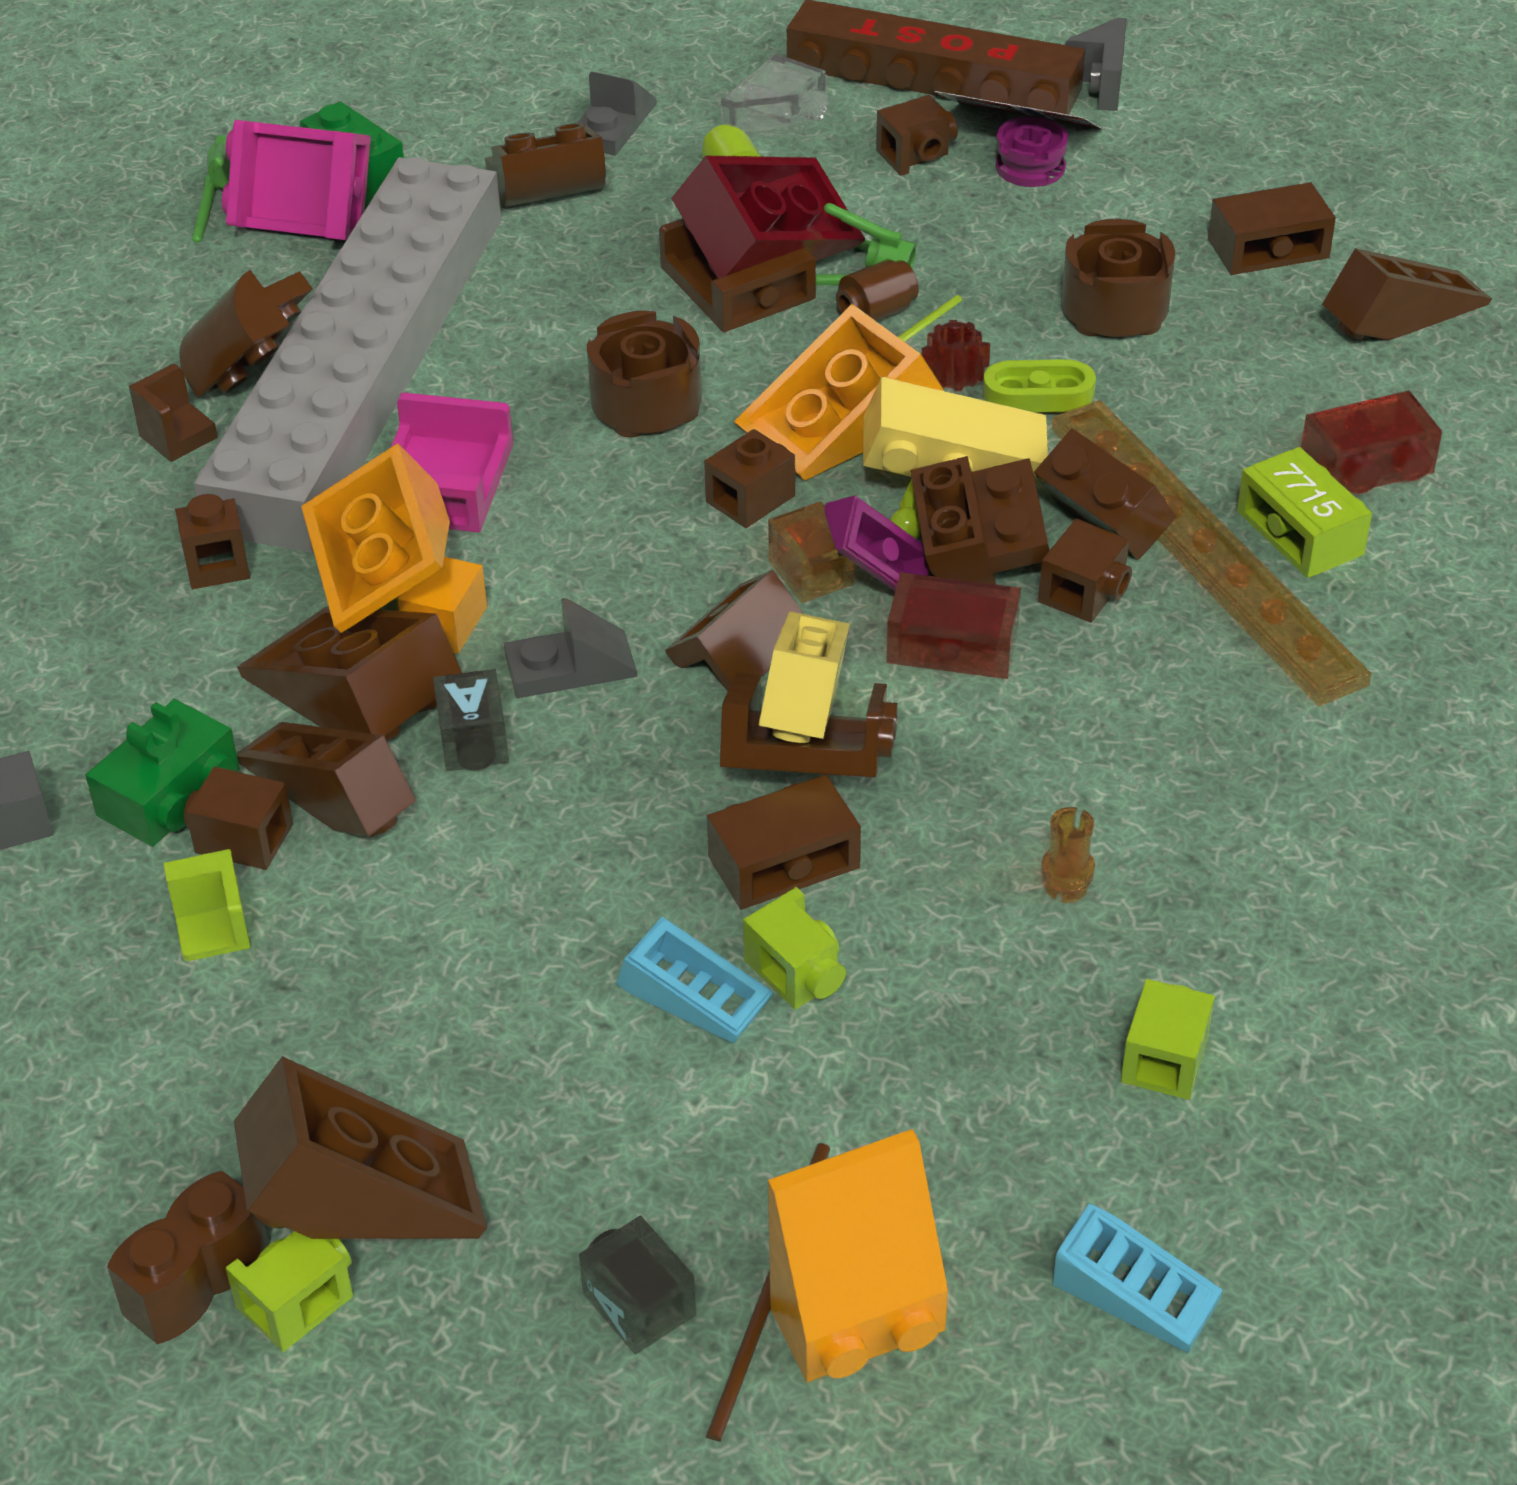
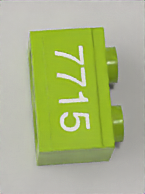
[1237,447,1372,579]

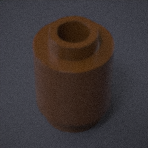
[836,259,919,322]

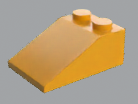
[734,304,944,481]
[301,443,450,633]
[768,1129,948,1382]

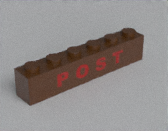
[786,0,1085,115]

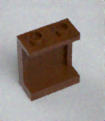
[659,218,816,333]
[720,673,898,778]

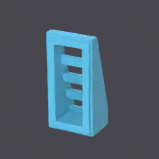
[616,916,774,1043]
[1053,1203,1223,1353]

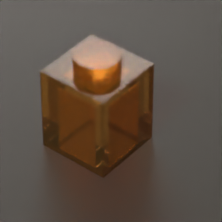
[768,501,855,603]

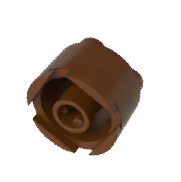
[1062,219,1175,337]
[587,310,702,438]

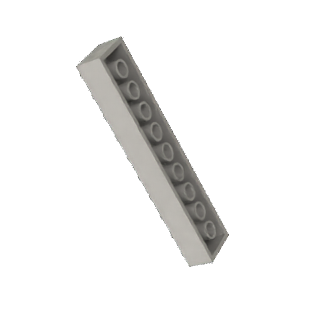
[194,157,501,553]

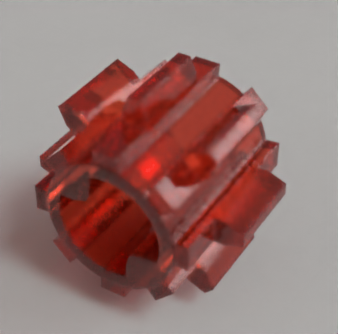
[921,320,990,392]

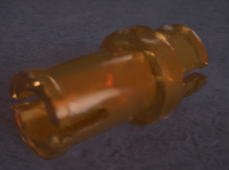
[1041,807,1095,903]

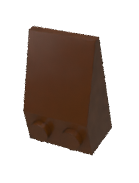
[237,607,464,741]
[234,1056,487,1239]

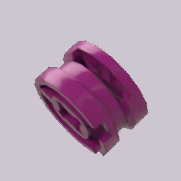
[995,116,1068,187]

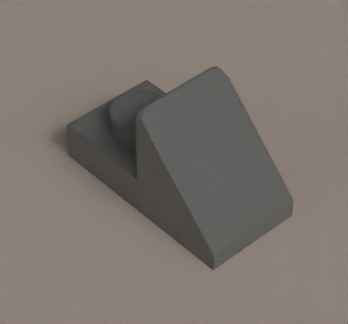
[1065,18,1127,111]
[577,71,657,156]
[504,598,637,699]

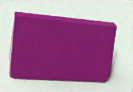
[824,495,929,605]

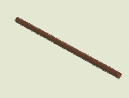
[706,1143,830,1442]

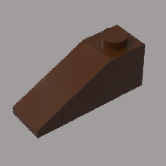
[1322,248,1492,340]
[237,722,416,837]

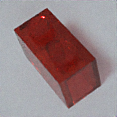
[1301,390,1442,494]
[886,572,1021,679]

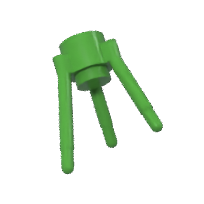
[192,135,230,242]
[816,203,917,285]

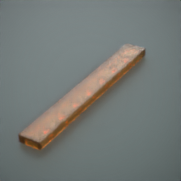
[1052,400,1372,707]

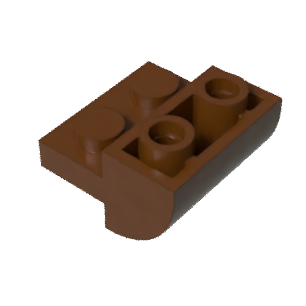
[485,123,606,208]
[179,270,313,398]
[910,456,1050,591]

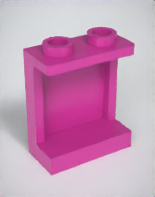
[222,120,371,240]
[391,392,513,533]

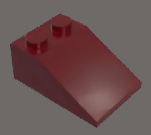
[671,155,865,278]

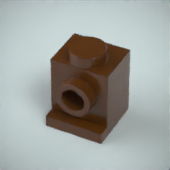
[876,95,958,176]
[175,494,251,590]

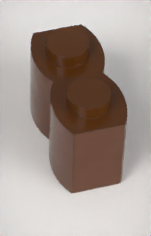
[107,1171,269,1344]

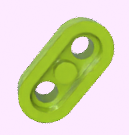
[983,359,1096,412]

